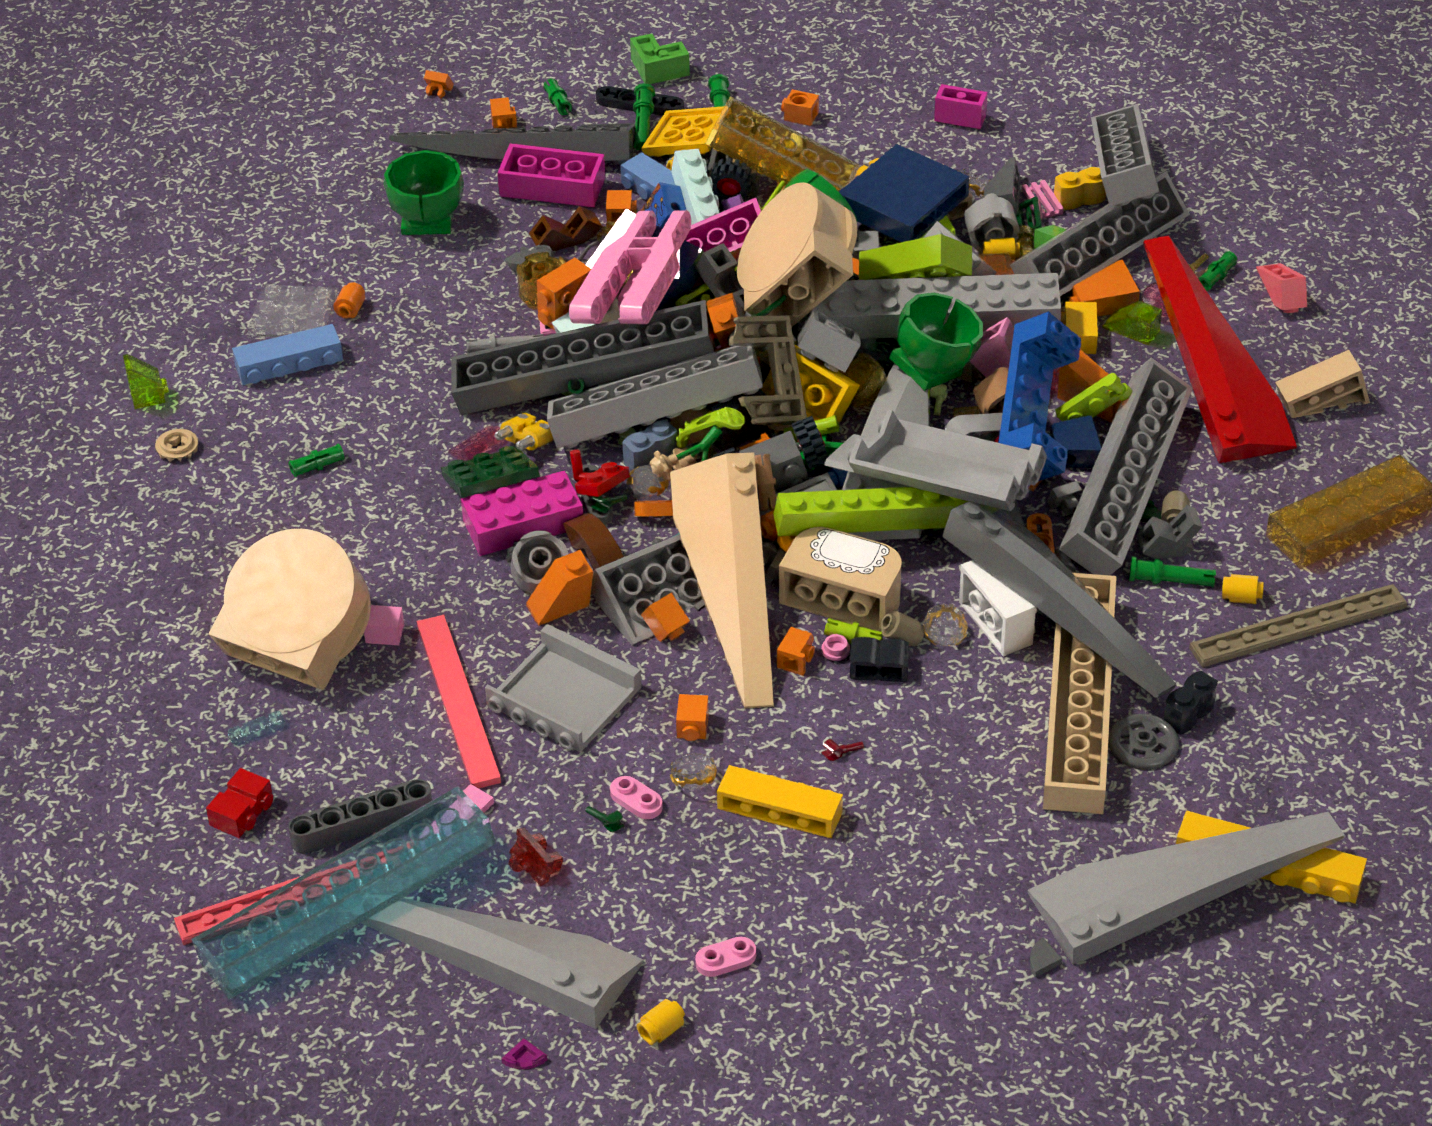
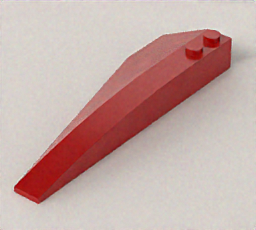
[1143,235,1297,463]

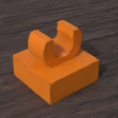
[424,70,454,98]

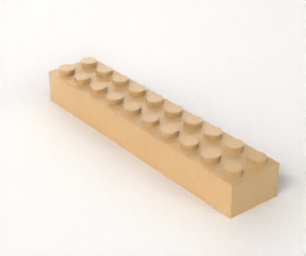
[1043,573,1116,814]

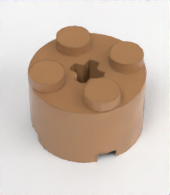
[973,367,1008,414]

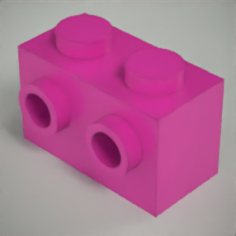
[934,84,988,129]

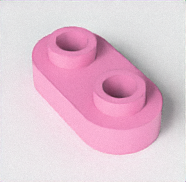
[610,776,663,819]
[695,937,756,977]

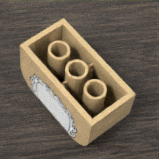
[779,527,902,631]

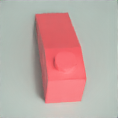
[1256,263,1307,313]

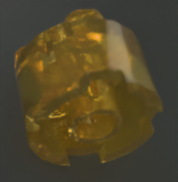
[517,252,566,310]

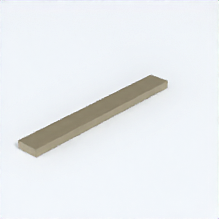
[1189,584,1407,667]

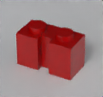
[206,768,274,838]

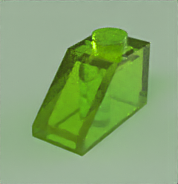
[1102,301,1162,345]
[123,354,169,409]

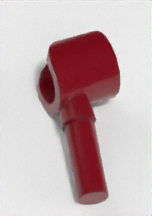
[821,739,864,761]

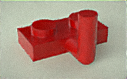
[570,450,630,497]

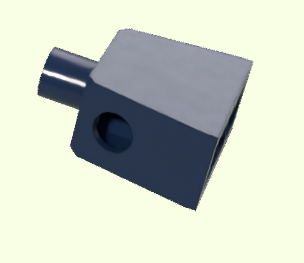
[1050,416,1101,468]

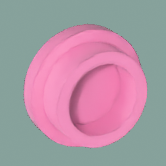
[822,634,850,661]

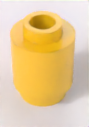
[983,238,1020,264]
[1222,574,1264,604]
[636,999,685,1045]

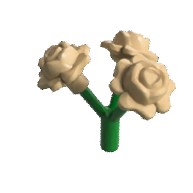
[649,425,722,480]

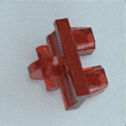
[508,827,563,886]

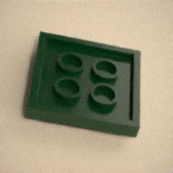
[441,446,540,498]

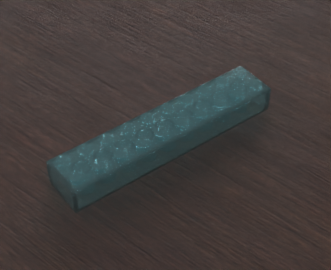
[191,786,496,1000]

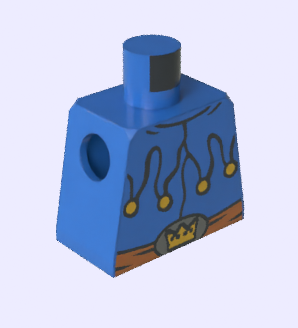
[641,182,687,228]

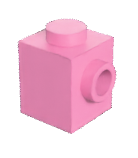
[364,605,404,645]

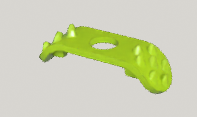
[676,407,745,448]

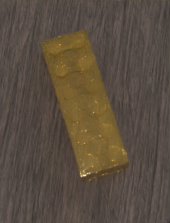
[705,96,860,192]
[1266,455,1432,569]

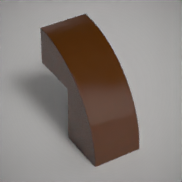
[529,206,603,251]
[563,513,624,571]

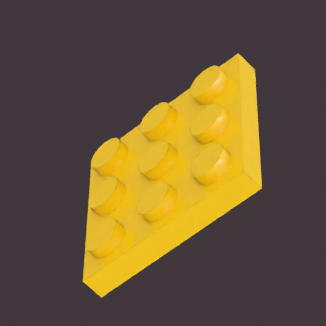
[641,106,733,157]

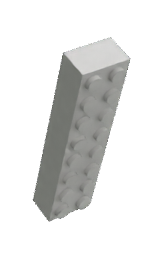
[1091,104,1159,207]
[1010,171,1190,296]
[547,346,763,448]

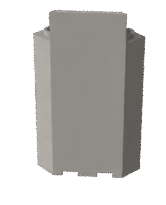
[824,409,1047,511]

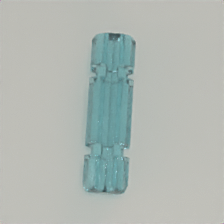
[228,711,285,745]

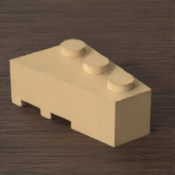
[1275,350,1370,418]

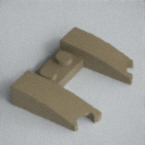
[729,315,807,425]

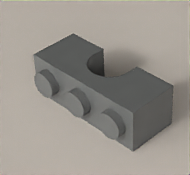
[695,243,746,317]

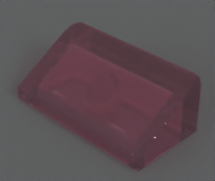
[448,426,509,461]

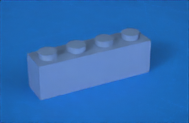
[620,152,675,199]
[232,324,343,385]

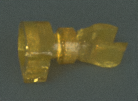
[1017,225,1034,258]

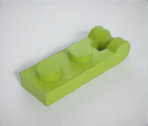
[1055,373,1132,421]

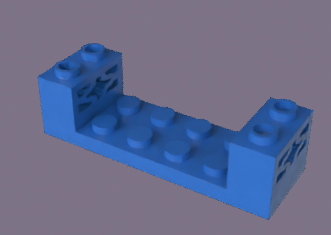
[999,311,1081,481]

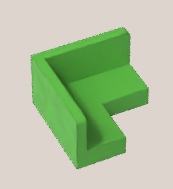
[630,34,690,84]

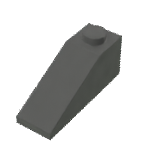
[980,157,1021,215]

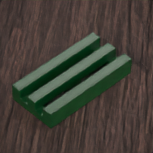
[1016,196,1045,241]

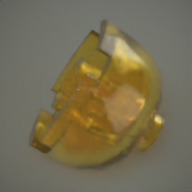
[839,353,886,407]

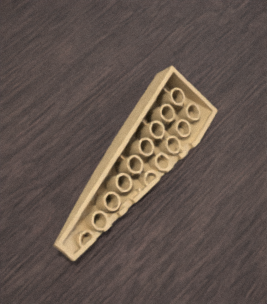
[670,453,774,708]

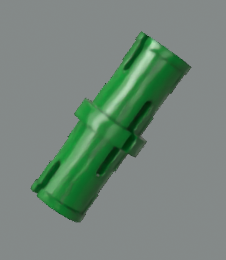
[543,78,572,115]
[1198,251,1238,291]
[288,444,345,477]

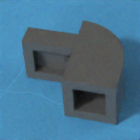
[1136,505,1202,559]

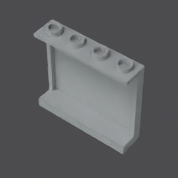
[485,624,642,753]

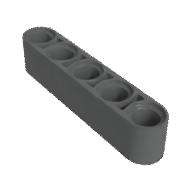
[288,779,433,854]

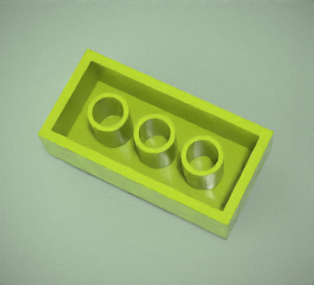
[859,234,972,280]

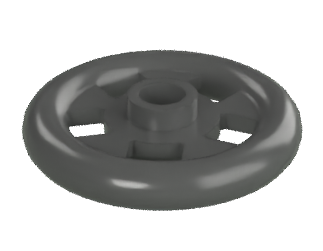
[1108,714,1179,770]

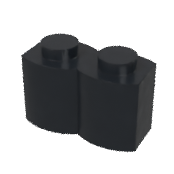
[849,637,909,682]
[1164,671,1218,735]

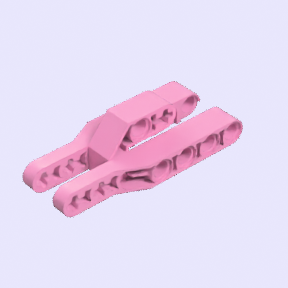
[569,211,691,324]

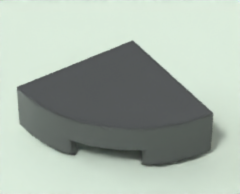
[1030,937,1062,978]

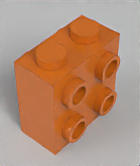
[537,257,591,332]

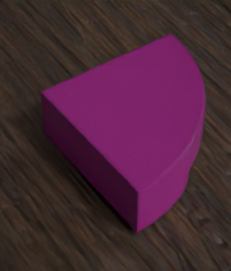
[501,1038,547,1069]

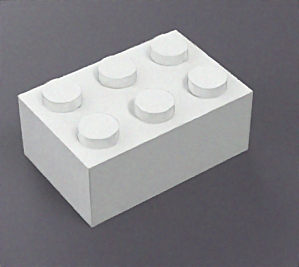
[959,560,1037,657]

